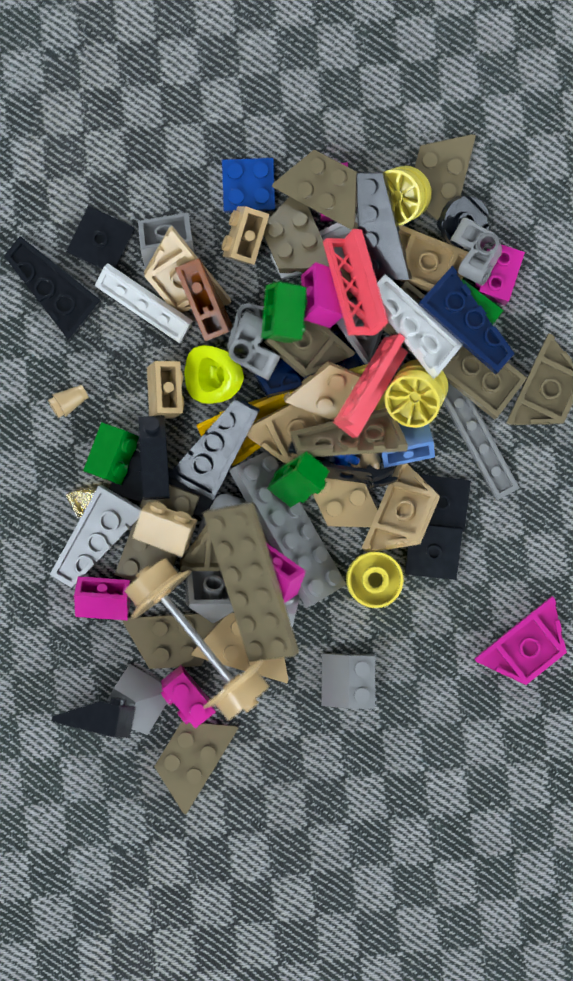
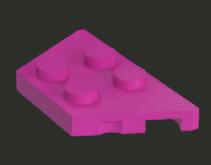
[473,596,567,685]

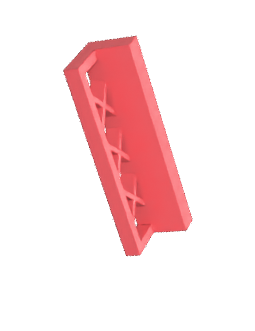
[323,229,388,335]
[333,333,408,438]

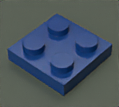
[222,158,275,213]

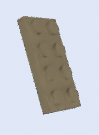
[114,484,200,582]

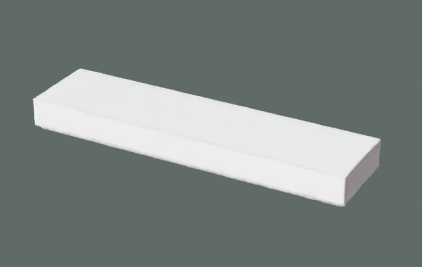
[95,263,193,343]

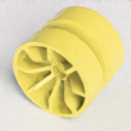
[385,166,431,225]
[385,359,448,428]
[346,552,403,608]

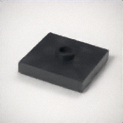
[66,206,135,270]
[419,474,471,532]
[404,524,463,580]

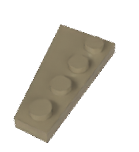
[291,408,408,457]

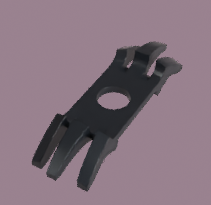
[319,459,398,489]

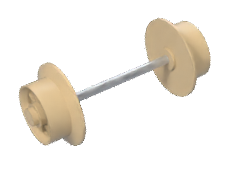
[125,558,270,721]

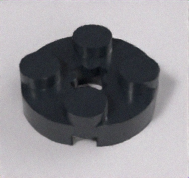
[437,196,489,248]

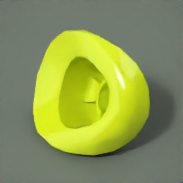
[184,345,244,404]

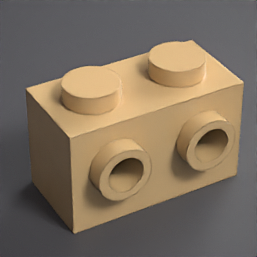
[222,206,269,265]
[147,361,184,418]
[133,501,197,557]

